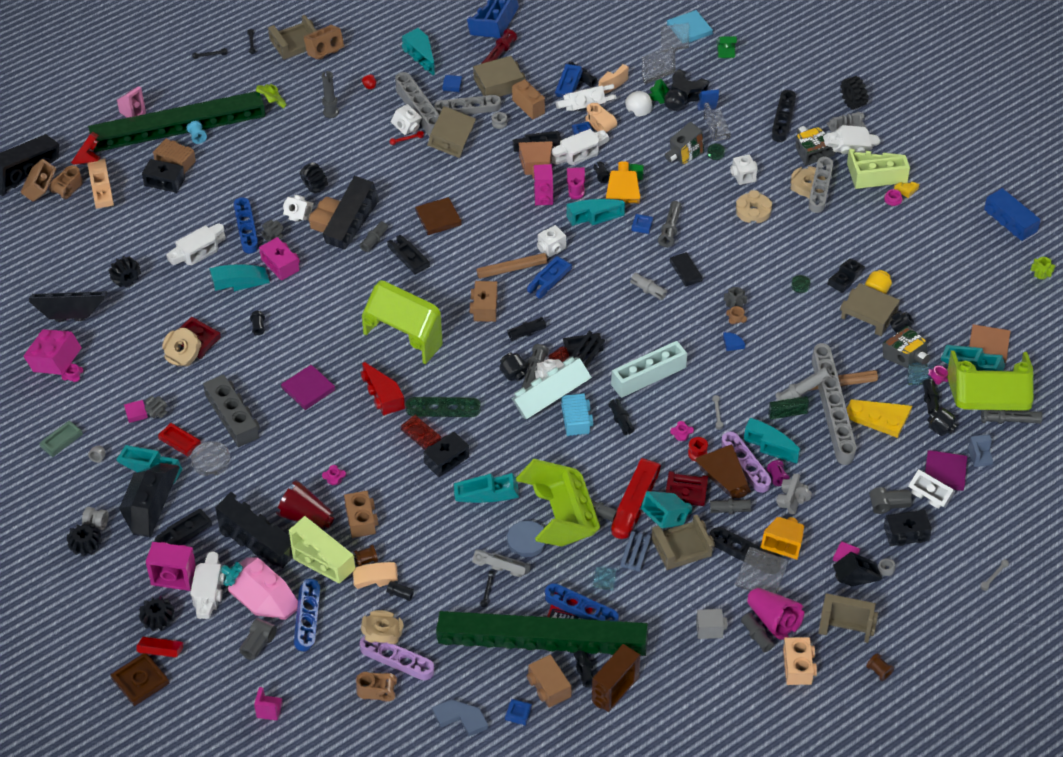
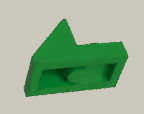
[716,36,737,58]

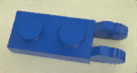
[527,256,572,299]

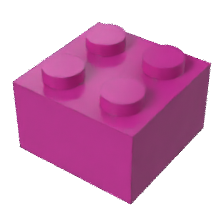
[24,329,82,375]
[146,542,196,591]

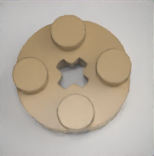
[791,166,826,198]
[736,190,772,223]
[162,328,201,367]
[361,610,403,644]

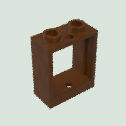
[592,644,640,712]

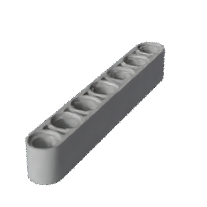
[812,343,856,465]

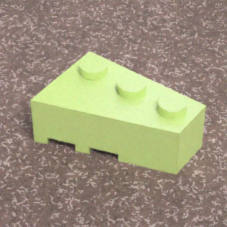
[847,149,910,189]
[289,516,355,584]

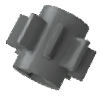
[261,220,284,242]
[724,287,747,309]
[144,395,168,419]

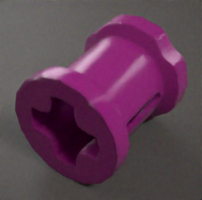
[766,460,790,487]

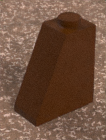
[695,444,751,499]

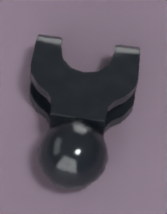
[664,69,709,111]

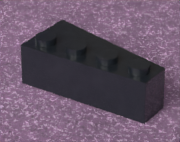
[0,134,59,197]
[323,176,379,250]
[215,492,293,569]

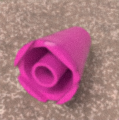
[747,588,804,640]

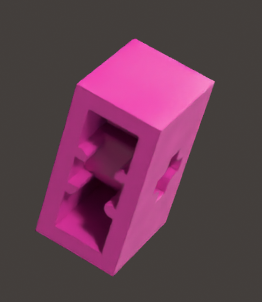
[534,164,553,206]
[259,237,300,281]

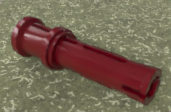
[481,29,517,64]

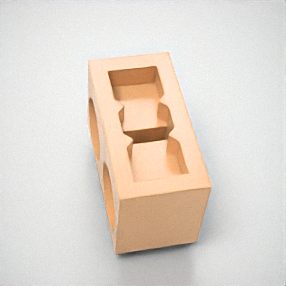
[783,637,817,685]

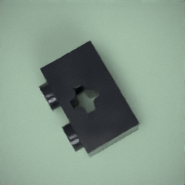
[142,159,185,193]
[423,432,469,477]
[884,510,932,546]

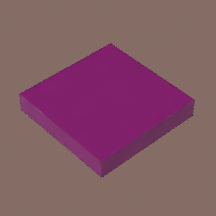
[281,365,335,410]
[925,450,967,491]

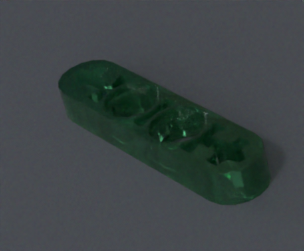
[405,397,481,417]

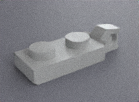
[472,549,531,577]

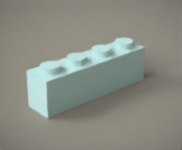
[611,341,687,398]
[511,356,592,419]

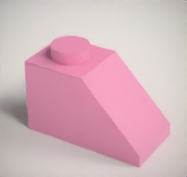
[117,86,146,118]

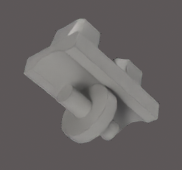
[776,474,812,514]

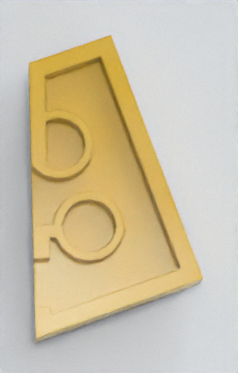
[846,399,912,438]

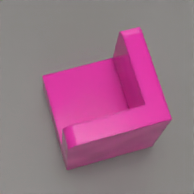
[254,687,282,721]

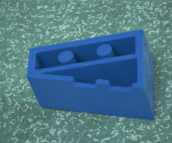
[467,0,519,38]

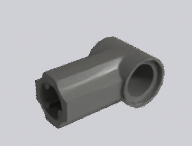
[869,487,912,514]
[239,618,277,660]

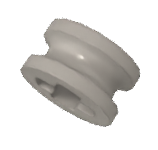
[492,112,507,129]

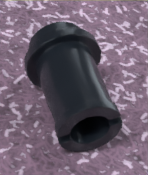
[594,162,610,183]
[250,311,265,335]
[386,580,414,601]

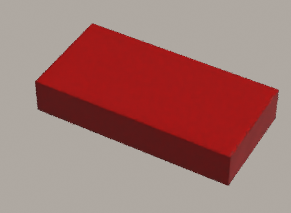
[158,423,201,457]
[136,637,183,658]

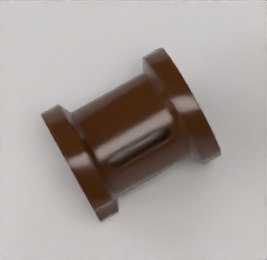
[353,545,378,567]
[866,653,894,681]

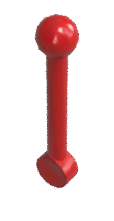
[389,131,424,145]

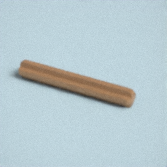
[476,253,548,279]
[809,370,878,391]

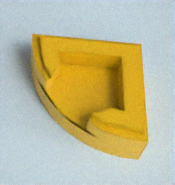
[894,182,919,198]

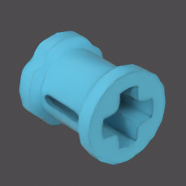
[187,121,207,144]

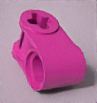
[567,167,585,200]

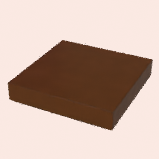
[415,197,462,235]
[110,653,170,706]

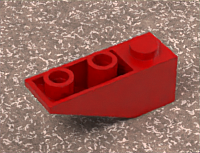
[360,362,405,416]

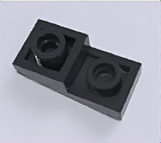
[827,258,865,293]

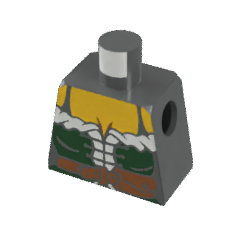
[665,121,704,164]
[795,126,835,166]
[882,326,930,368]

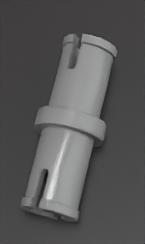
[630,273,667,301]

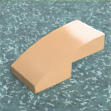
[599,64,629,94]
[353,562,398,589]

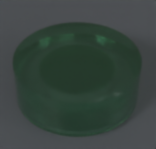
[707,143,725,160]
[791,275,810,293]

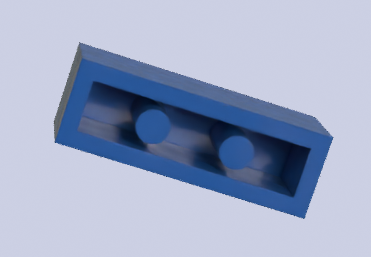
[984,188,1041,241]

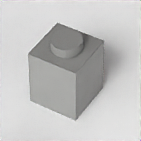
[696,609,727,639]

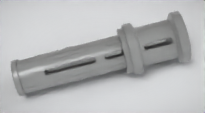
[775,366,832,408]

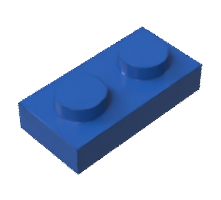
[555,64,583,98]

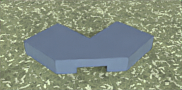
[432,699,488,737]

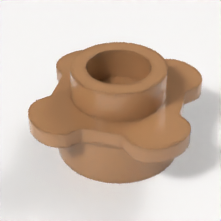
[726,306,747,324]

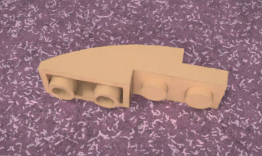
[88,159,114,209]

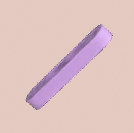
[721,432,771,493]
[360,636,434,680]

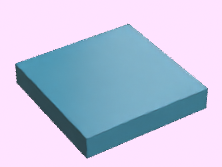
[667,10,713,45]

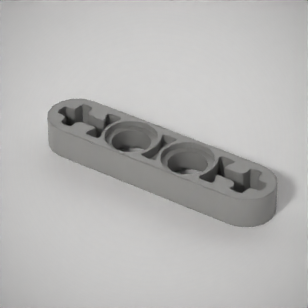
[434,95,501,115]
[808,157,833,213]

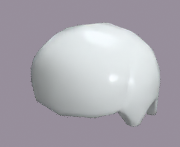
[625,91,653,117]

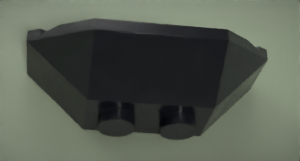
[29,291,107,322]
[119,463,180,538]

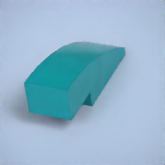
[566,199,625,226]
[209,264,270,291]
[941,345,1005,371]
[744,418,800,464]
[116,445,183,484]
[454,473,519,503]

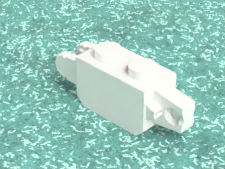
[555,84,616,111]
[823,125,880,154]
[552,129,609,165]
[166,223,226,265]
[190,551,225,619]

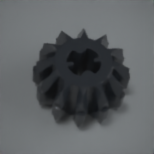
[300,162,328,194]
[108,256,141,288]
[66,522,102,557]
[139,596,175,631]

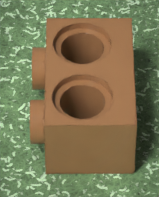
[304,25,344,59]
[344,490,378,538]

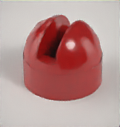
[362,74,376,89]

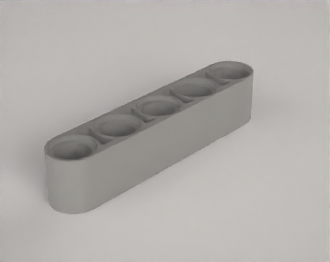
[395,72,439,136]

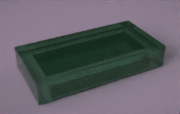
[768,396,809,419]

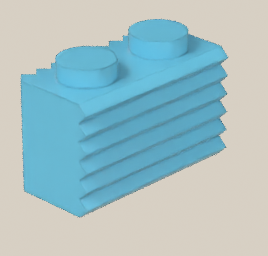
[561,393,593,436]

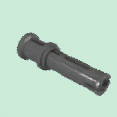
[321,71,339,118]
[658,201,682,247]
[521,344,549,389]
[981,410,1042,424]

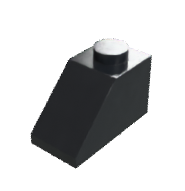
[833,552,882,587]

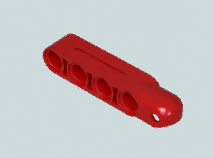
[611,458,661,539]

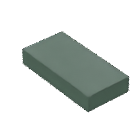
[39,421,83,457]

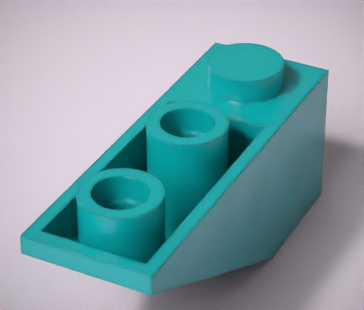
[401,28,435,75]

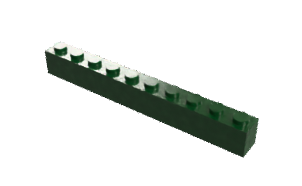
[88,91,265,152]
[436,611,648,656]

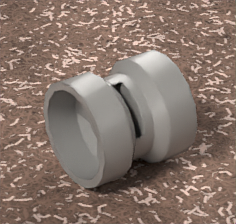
[82,507,109,530]

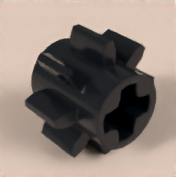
[890,310,914,333]

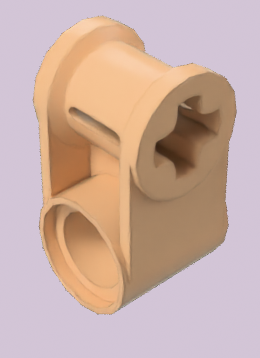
[585,103,617,133]

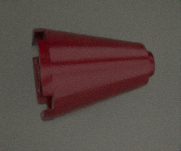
[276,480,335,530]

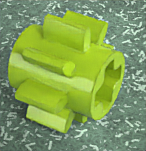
[1031,257,1055,279]

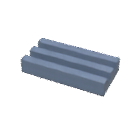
[621,531,651,572]

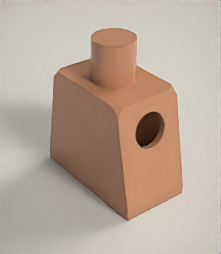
[519,141,553,179]

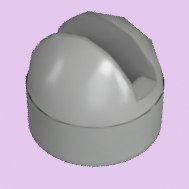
[88,445,105,463]
[878,558,895,576]

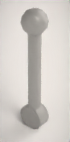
[712,395,723,430]
[981,560,1009,591]

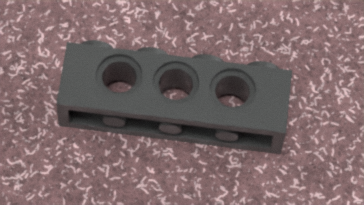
[203,374,260,447]

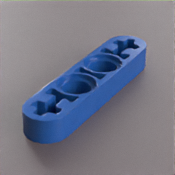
[234,197,258,254]
[294,578,320,652]
[545,584,619,621]

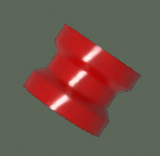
[688,437,708,462]

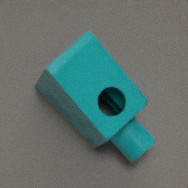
[641,491,692,528]

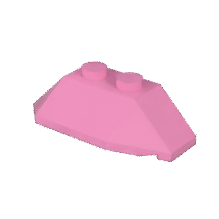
[228,558,298,620]

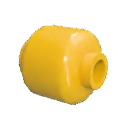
[865,270,892,294]

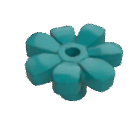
[220,562,243,586]

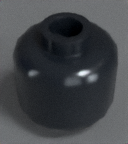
[499,352,528,381]
[927,407,957,436]

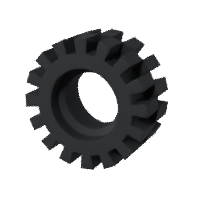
[840,76,869,110]

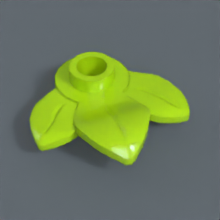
[256,84,286,108]

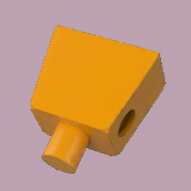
[606,161,640,203]
[760,517,804,560]

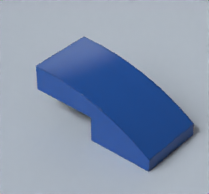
[697,89,719,111]

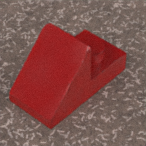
[71,132,100,165]

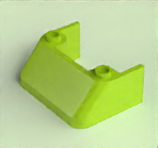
[362,280,443,364]
[947,351,1034,410]
[516,459,600,547]

